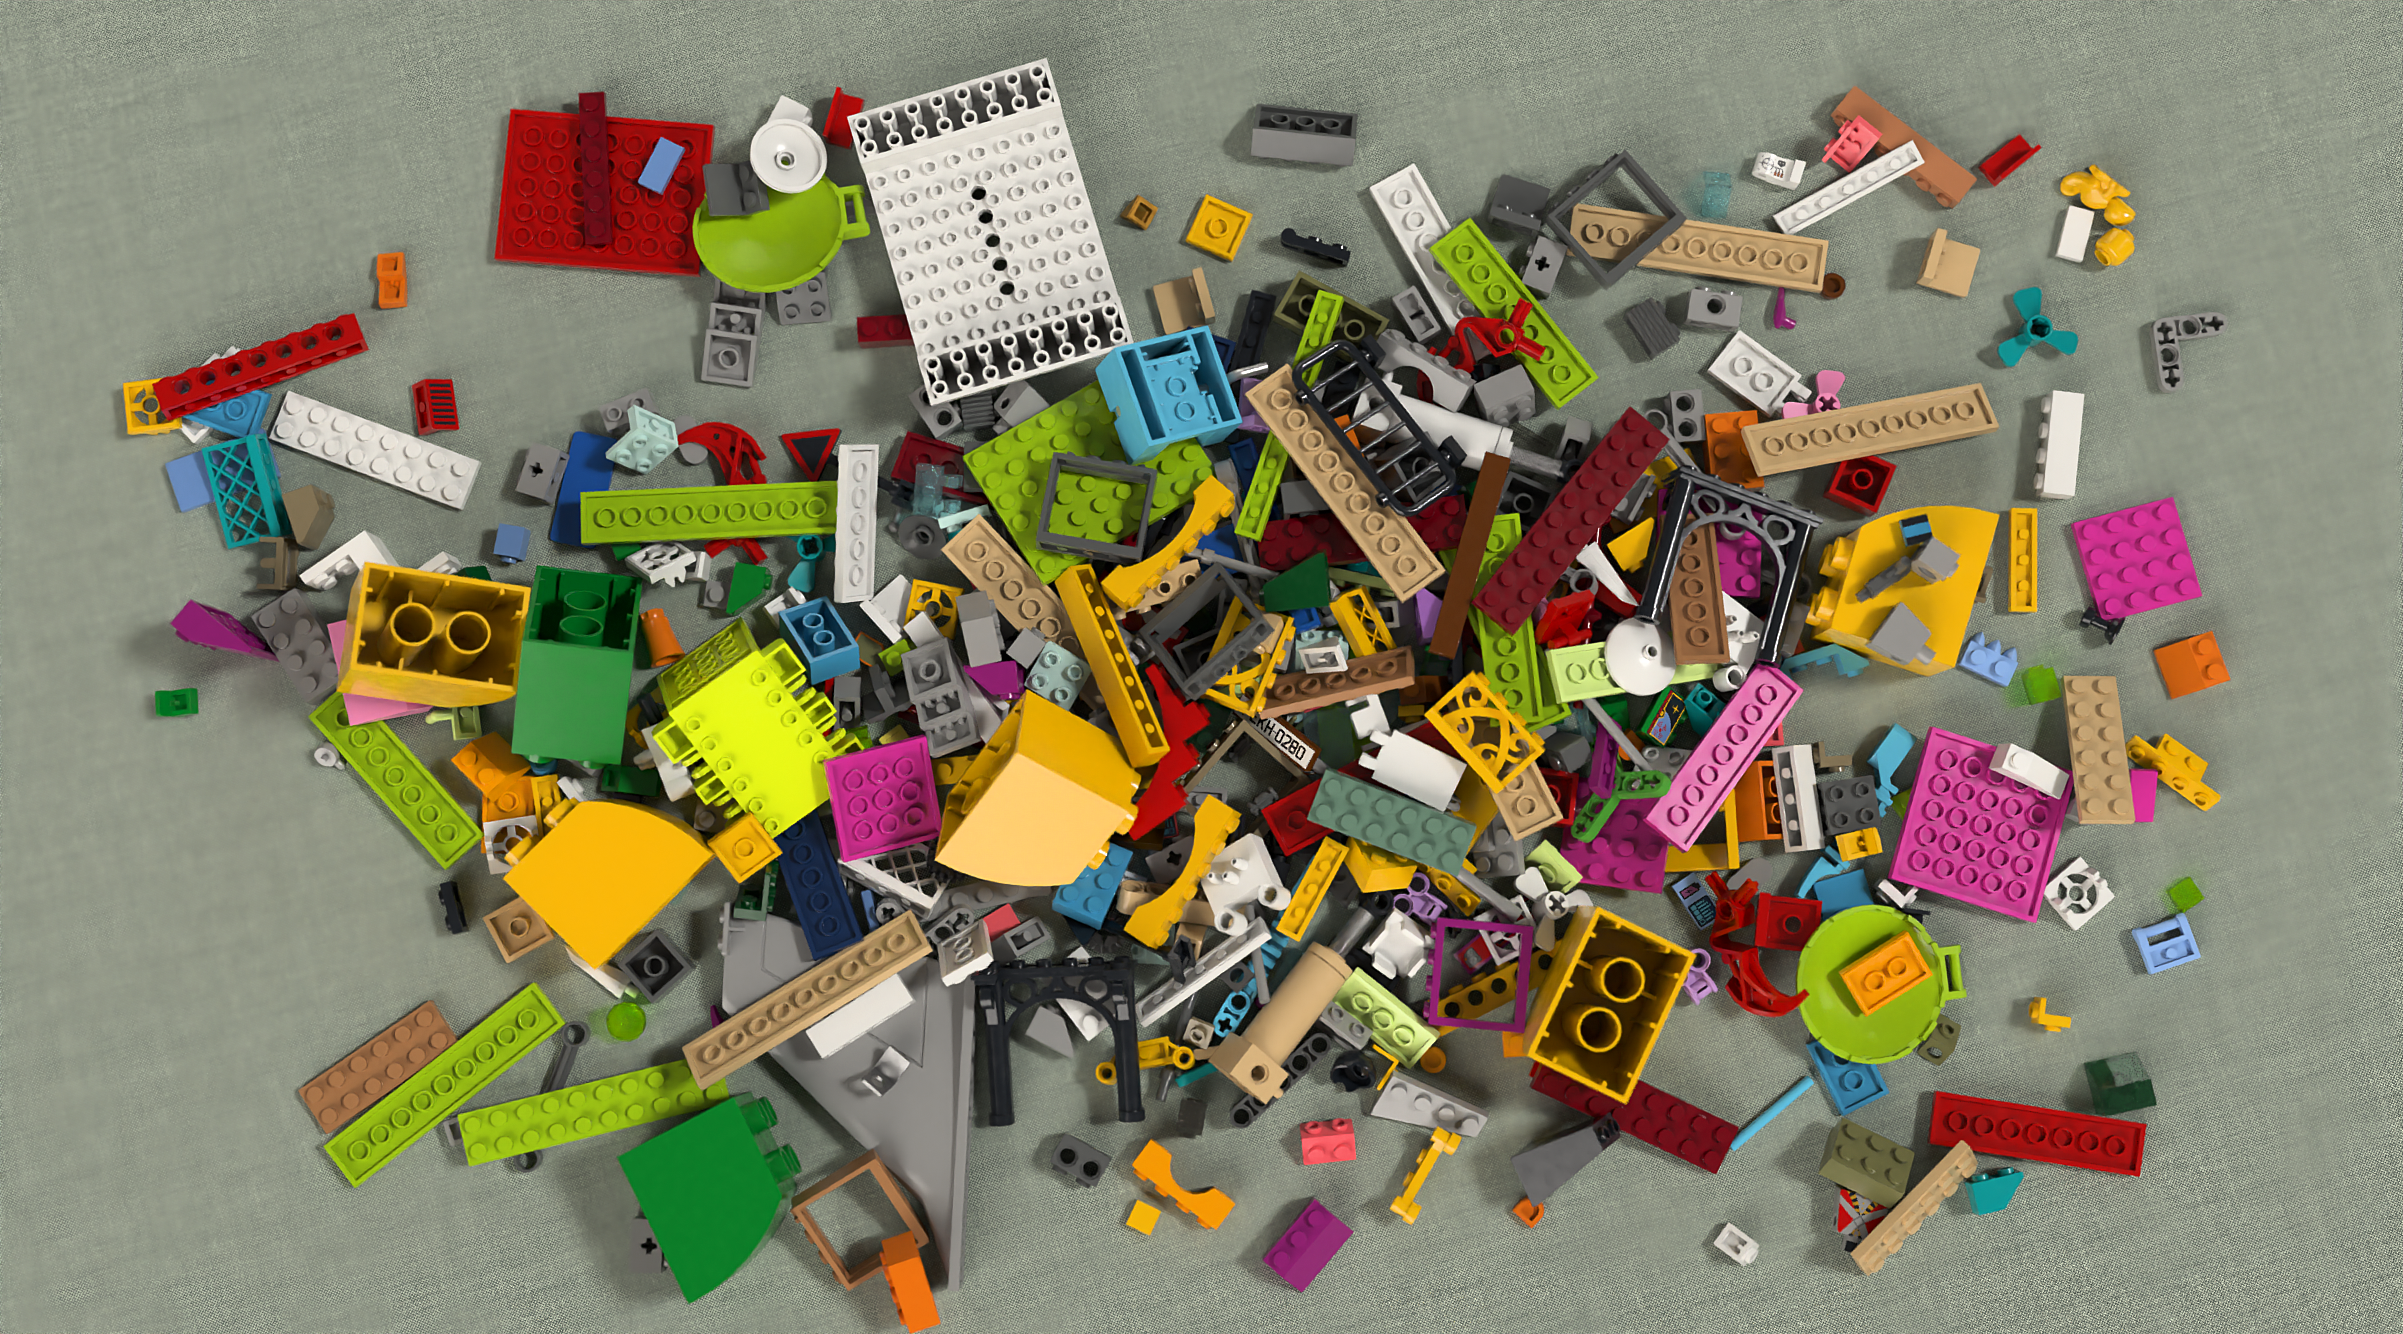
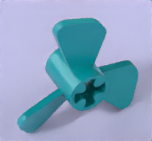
[1997,287,2078,367]
[786,534,836,593]

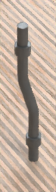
[1155,947,1211,1102]

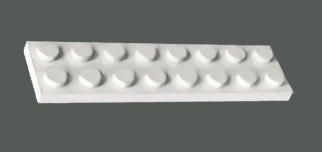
[1369,164,1492,362]
[269,391,482,511]

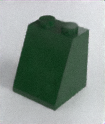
[1259,549,1332,612]

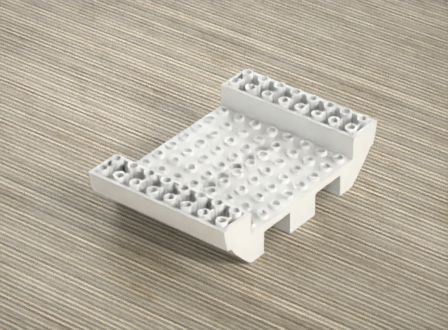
[847,58,1134,407]

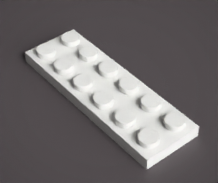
[833,444,879,603]

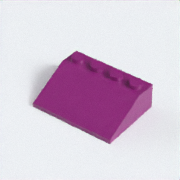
[170,599,280,662]

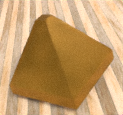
[1120,195,1158,230]

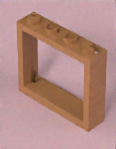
[790,1148,930,1291]

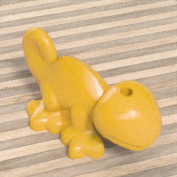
[2060,164,2136,226]

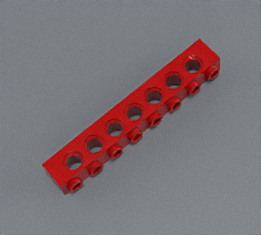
[152,313,369,421]

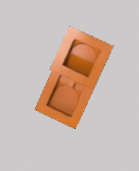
[377,252,407,309]

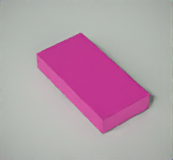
[2129,769,2158,822]

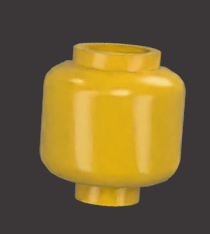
[2095,228,2135,266]

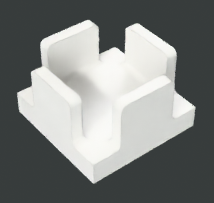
[1345,694,1392,752]
[1362,907,1435,979]

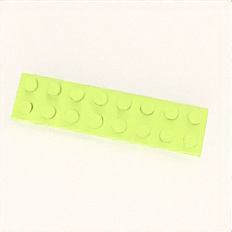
[1546,631,1729,704]

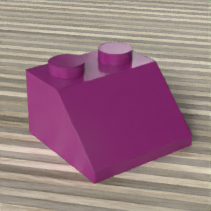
[964,661,1027,701]

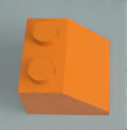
[2153,631,2231,700]

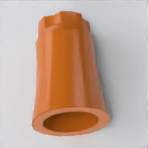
[638,608,685,668]

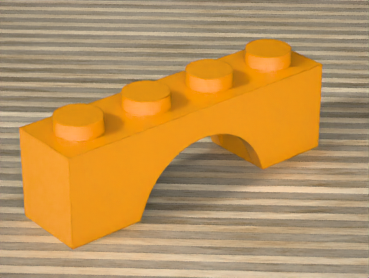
[1132,1138,1235,1230]

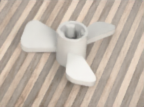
[1513,867,1593,952]

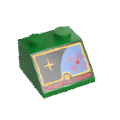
[1634,686,1688,748]

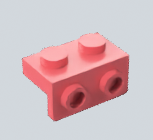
[1822,115,1883,173]
[1299,1118,1356,1165]

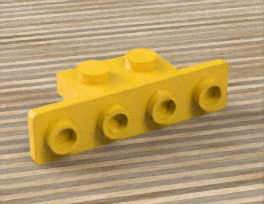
[2125,733,2221,811]
[1416,858,1481,916]

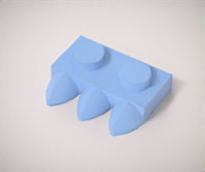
[1958,632,2018,687]

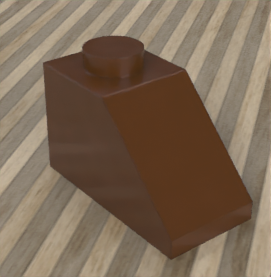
[1399,676,1453,707]

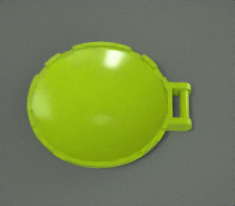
[693,160,870,293]
[1795,905,1967,1064]

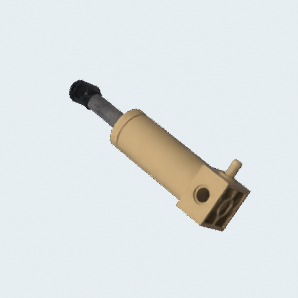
[1208,890,1394,1104]

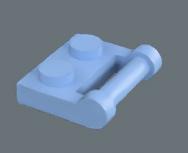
[2132,912,2201,974]

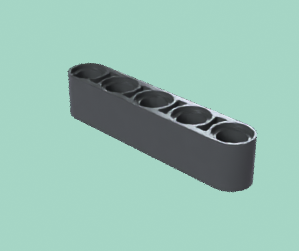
[1229,1032,1332,1129]

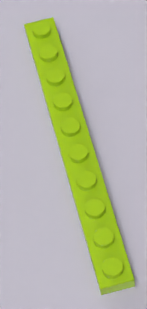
[1234,290,1344,542]

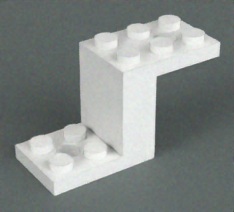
[299,530,462,590]

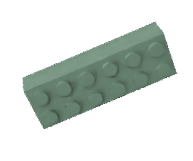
[1307,767,1477,877]

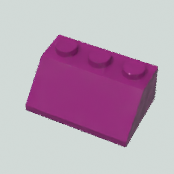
[1262,1197,1354,1292]

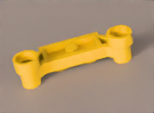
[1095,1036,1196,1085]
[1389,1126,1462,1225]

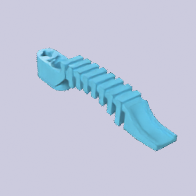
[1793,722,1917,899]
[1213,854,1315,1037]

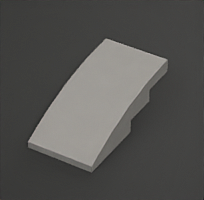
[701,278,767,387]
[901,637,981,758]

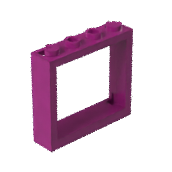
[1423,917,1534,1033]

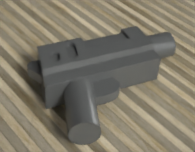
[1855,556,1911,603]

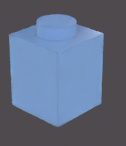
[493,523,531,564]

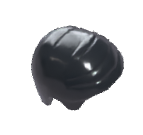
[1330,1050,1377,1093]

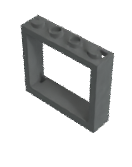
[1545,150,1687,291]
[1036,451,1157,565]
[1139,561,1275,701]

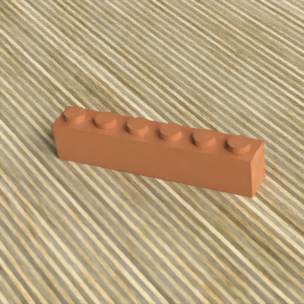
[1831,85,1977,209]

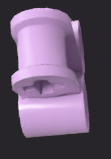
[1392,872,1448,927]
[1681,947,1718,1006]

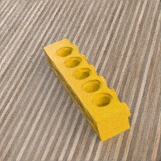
[1421,937,1578,1039]

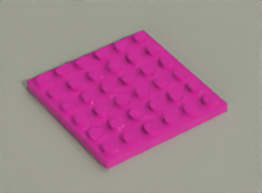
[1888,727,2074,923]

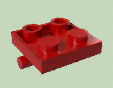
[1534,589,1596,650]

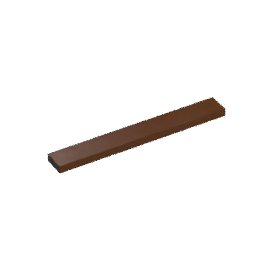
[1428,451,1511,660]

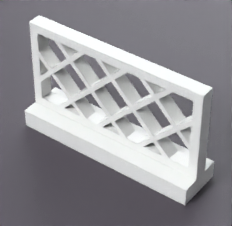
[837,843,950,920]

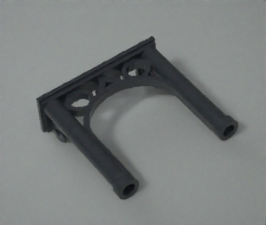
[1634,465,1824,668]
[971,956,1146,1127]

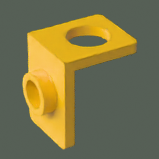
[1371,1043,1399,1091]

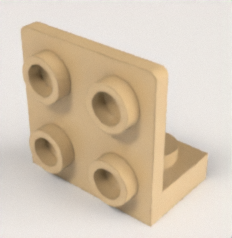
[1916,228,1980,298]
[1153,267,1215,335]

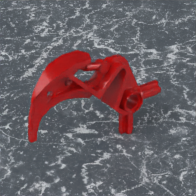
[1417,298,1546,409]
[677,422,768,566]
[1704,871,1810,1017]

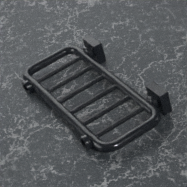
[1291,334,1467,517]

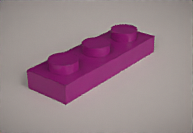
[1588,715,1622,799]

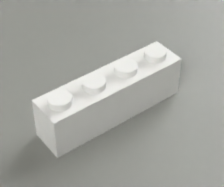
[2034,390,2084,500]
[1771,744,1825,853]
[806,973,916,1059]

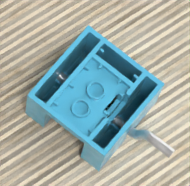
[1095,325,1268,465]

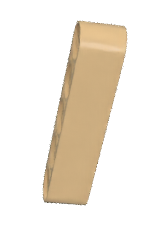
[1116,880,1246,927]

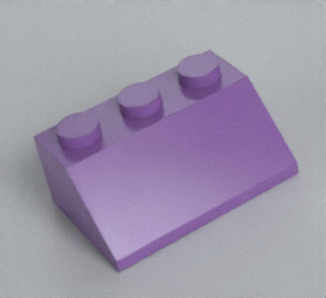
[1412,588,1442,646]

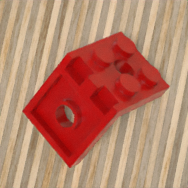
[1753,892,1822,952]

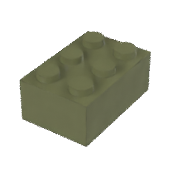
[1818,1117,1915,1209]

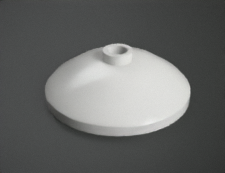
[750,119,827,193]
[1604,618,1676,696]

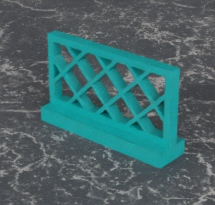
[201,433,293,549]

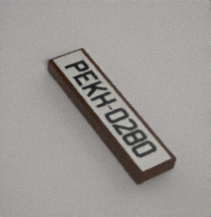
[1232,691,1322,772]

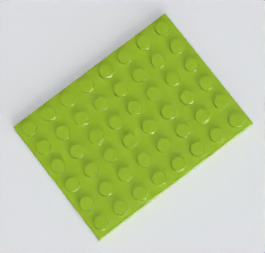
[963,380,1218,587]

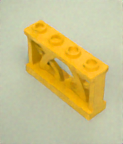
[1200,595,1296,718]
[1424,671,1545,794]

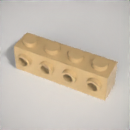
[1100,559,1202,621]

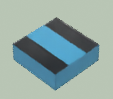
[1898,514,1933,547]

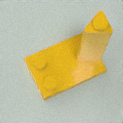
[1665,789,1740,873]

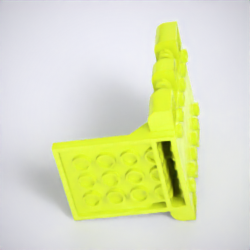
[651,617,865,838]

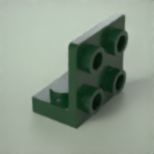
[734,859,779,921]

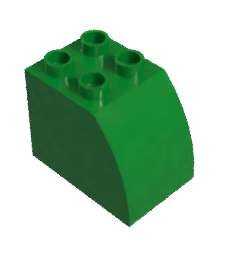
[511,565,643,769]
[617,1092,802,1305]

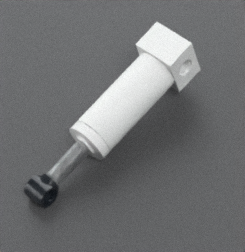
[1351,371,1584,487]

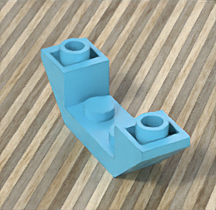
[1778,643,1870,681]

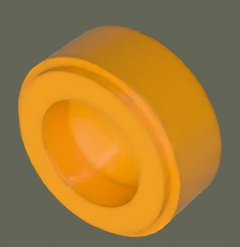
[1419,1046,1446,1073]

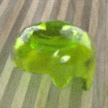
[606,1001,646,1042]

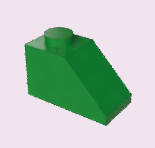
[726,562,773,616]

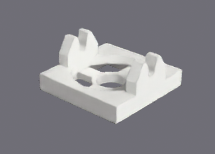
[625,541,696,587]
[483,815,539,875]
[2043,857,2115,931]
[1473,895,1537,966]

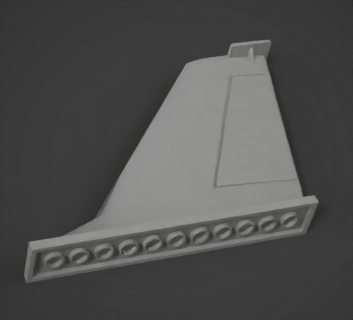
[718,902,979,1291]

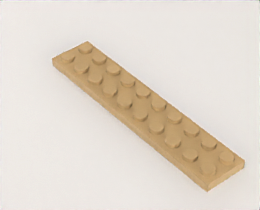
[1566,204,1829,293]
[1245,363,1445,603]
[1741,383,1999,477]
[941,514,1116,728]
[682,909,933,1090]

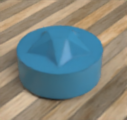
[530,758,558,776]

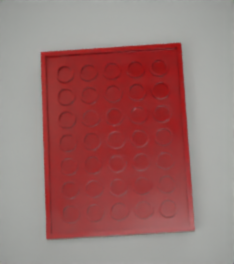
[494,109,715,277]

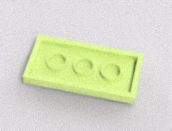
[1332,967,1441,1069]

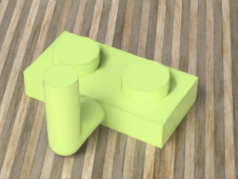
[425,705,482,740]

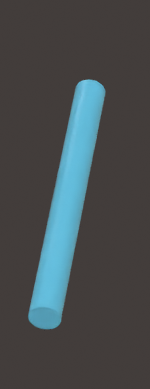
[1730,1076,1814,1151]

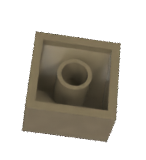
[282,484,335,550]

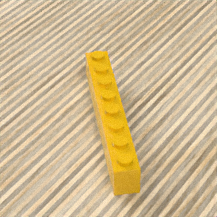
[1054,564,1170,768]

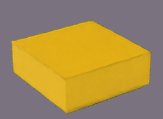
[1126,1199,1161,1236]

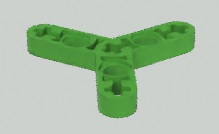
[1571,734,1671,843]

